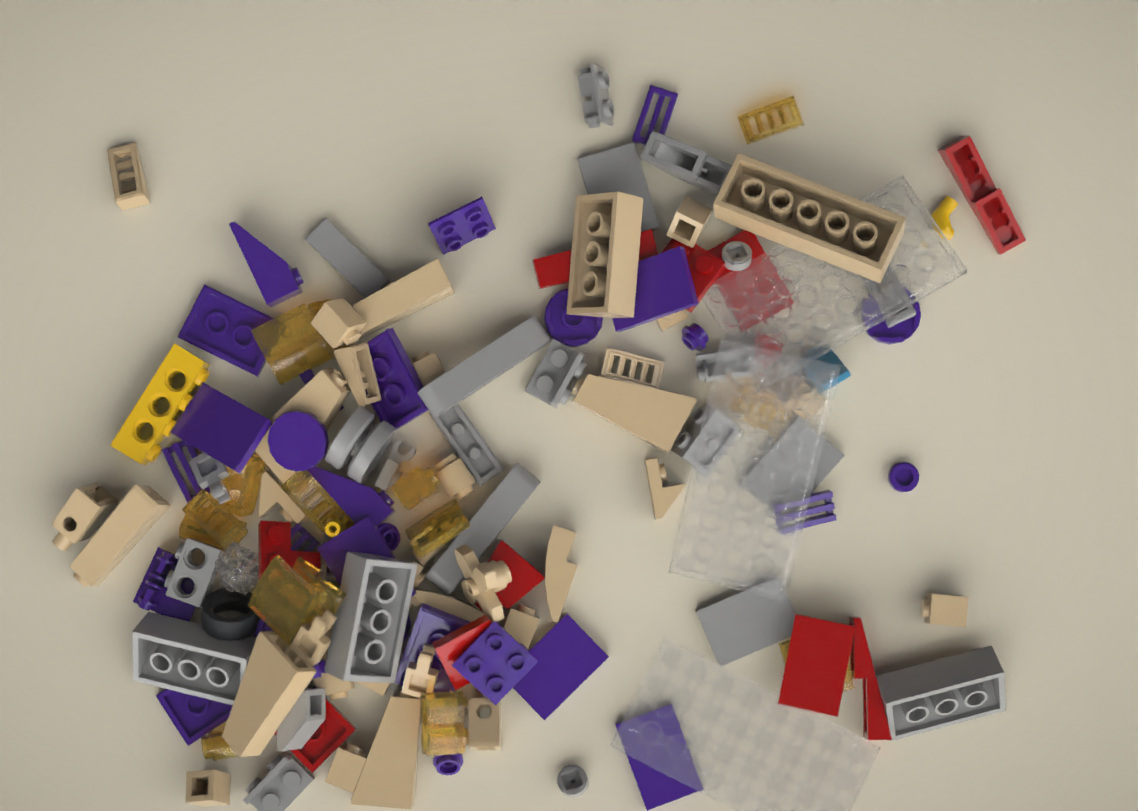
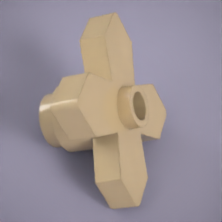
[454,544,512,622]

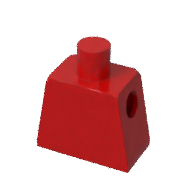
[475,540,545,611]

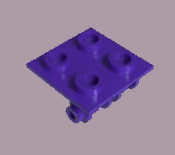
[428,197,496,255]
[133,547,199,622]
[452,621,538,705]

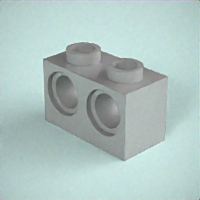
[164,538,226,608]

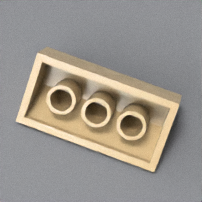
[566,192,643,318]

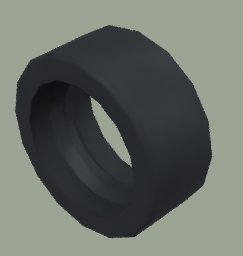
[202,587,260,641]

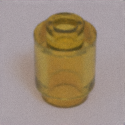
[201,728,238,761]

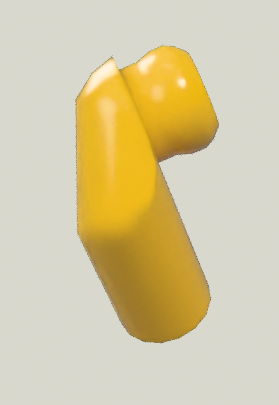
[930,196,958,241]
[325,515,355,537]

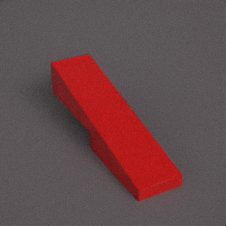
[938,136,1026,255]
[532,229,658,289]
[849,617,892,740]

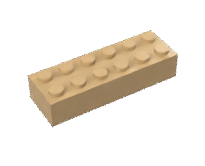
[713,153,906,283]

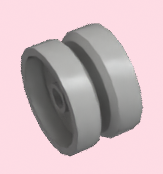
[325,406,397,484]

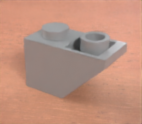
[276,688,325,751]

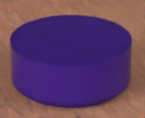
[888,462,919,492]

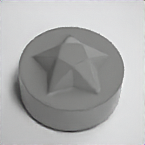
[722,241,752,271]
[557,765,589,797]

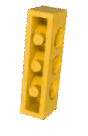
[110,343,210,465]

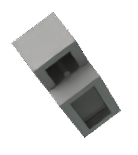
[640,131,732,196]

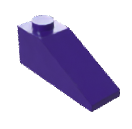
[229,222,304,308]
[307,466,396,527]

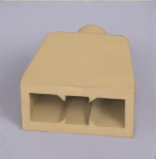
[52,482,120,551]
[468,688,502,751]

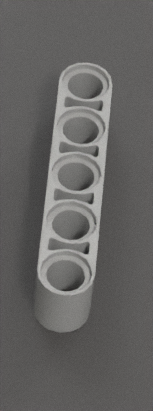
[417,316,552,418]
[425,463,541,596]

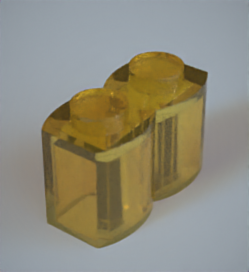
[420,690,469,756]

